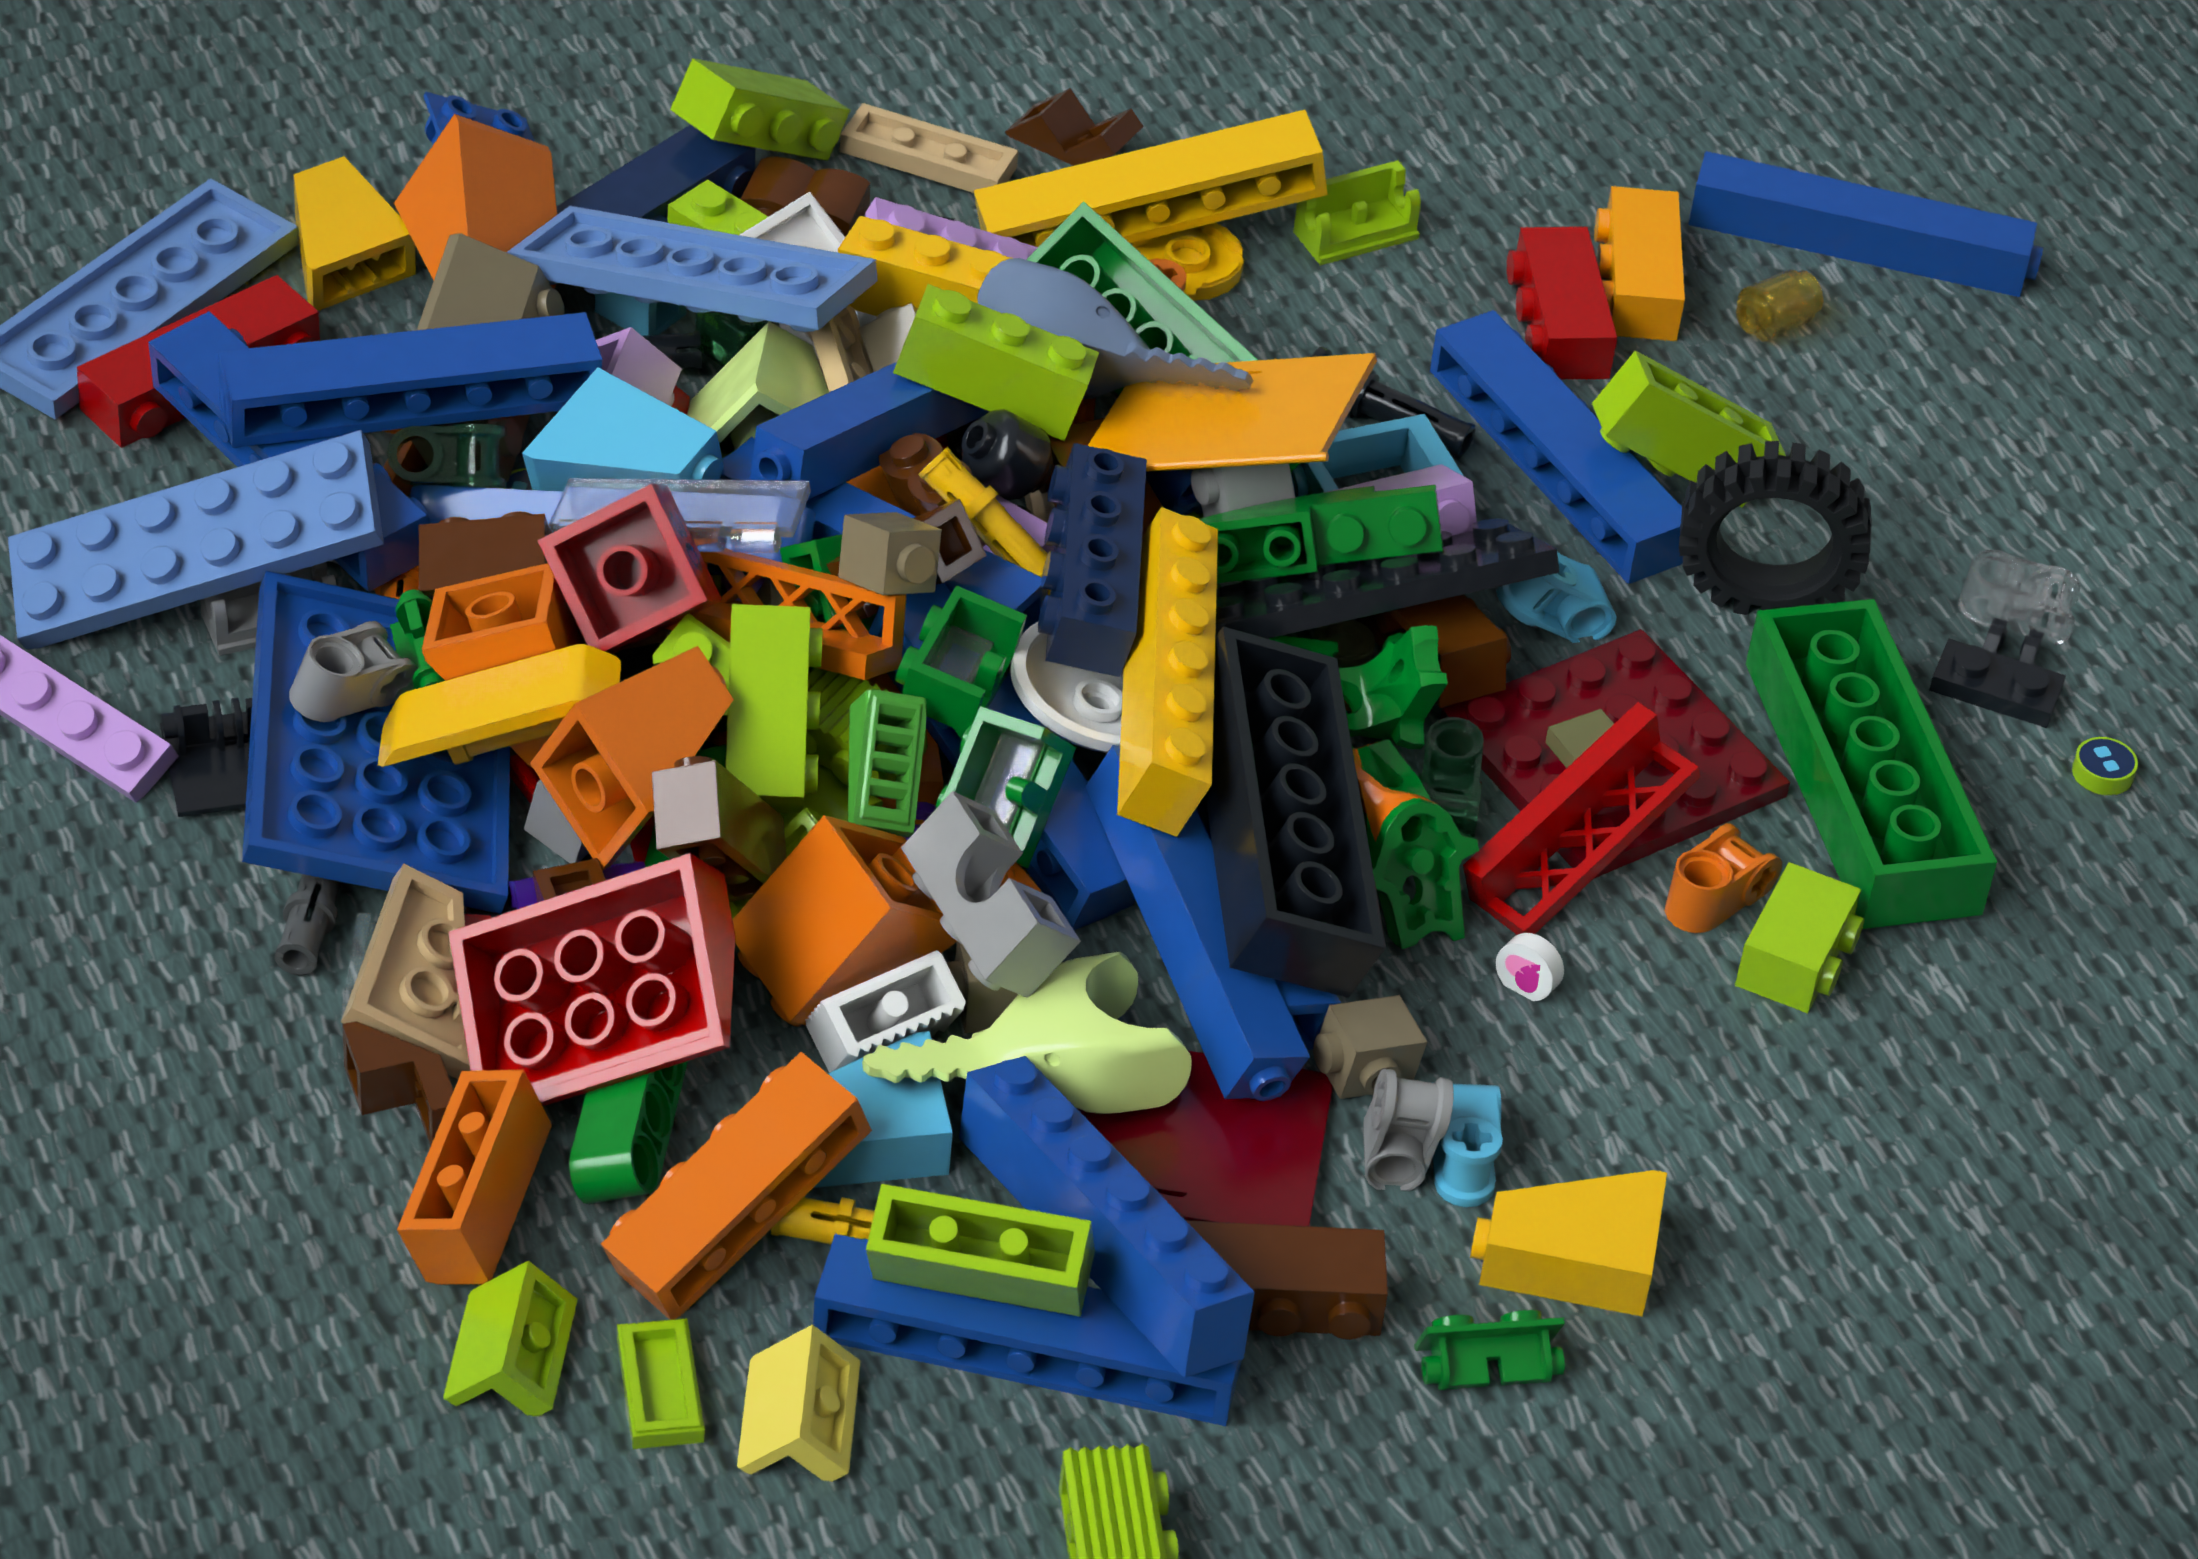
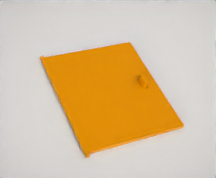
[1088,353,1377,472]

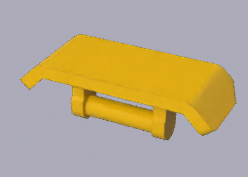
[377,644,621,767]

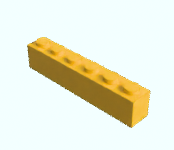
[974,109,1328,247]
[1117,507,1218,837]

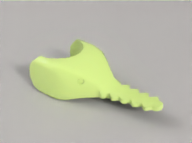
[862,952,1192,1114]

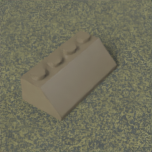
[404,233,565,487]

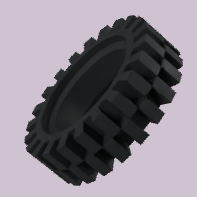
[1679,441,1872,615]

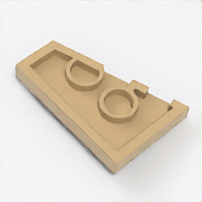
[341,863,470,1079]

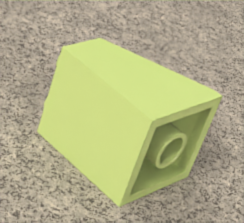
[687,321,829,491]

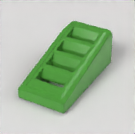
[848,689,927,837]

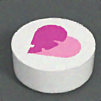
[1496,933,1564,1001]

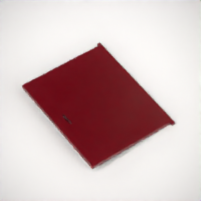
[1077,1050,1332,1226]

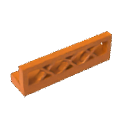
[665,542,907,680]

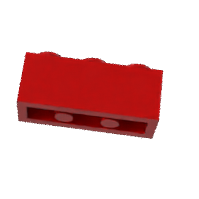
[1507,227,1617,380]

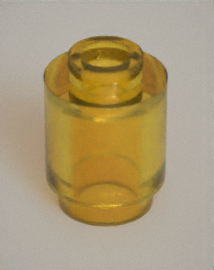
[1736,269,1823,341]

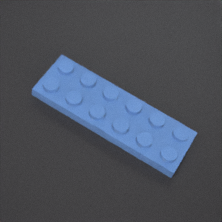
[0,178,299,420]
[507,206,878,332]
[8,430,384,649]

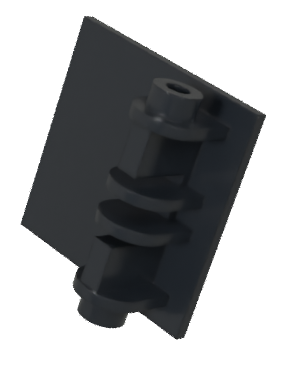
[160,697,252,817]

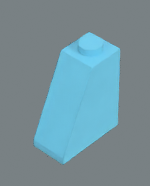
[522,367,724,498]
[814,1031,952,1188]

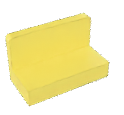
[737,1324,861,1481]

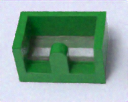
[895,585,1027,739]
[936,706,1076,869]

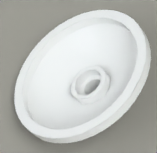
[1010,622,1124,754]

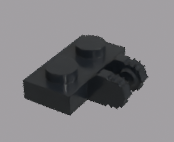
[1929,617,2066,728]

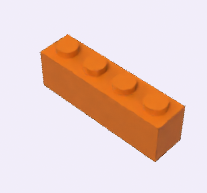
[601,1052,872,1320]

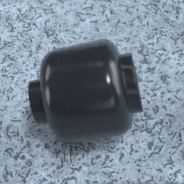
[961,409,1053,500]

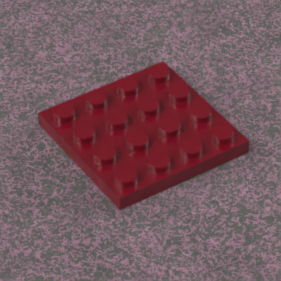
[1439,629,1790,878]

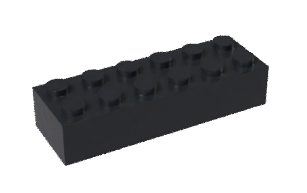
[1205,627,1386,998]

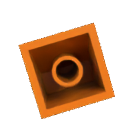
[394,114,557,289]
[421,563,587,767]
[530,646,734,870]
[732,815,957,1027]

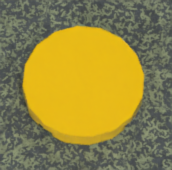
[1132,223,1244,301]

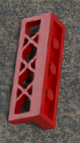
[1463,702,1700,935]

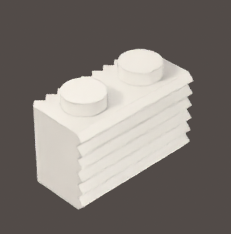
[805,950,966,1073]

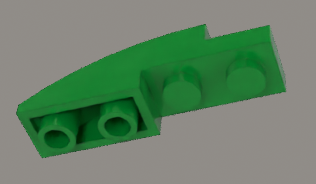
[1200,484,1443,583]

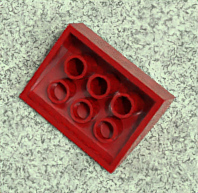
[448,853,735,1106]

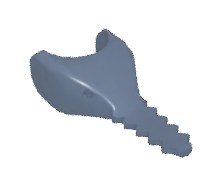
[977,258,1253,399]

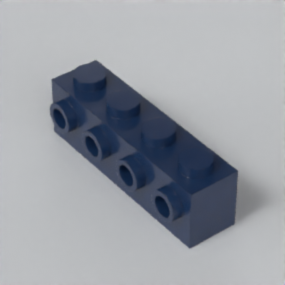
[1038,443,1147,677]

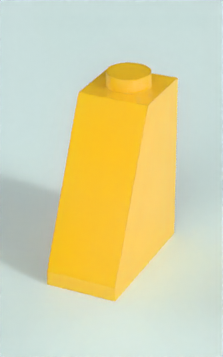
[293,156,416,311]
[1470,1170,1667,1317]

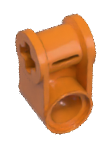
[1664,823,1783,933]

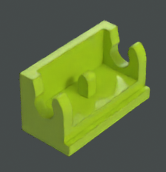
[1293,160,1421,265]

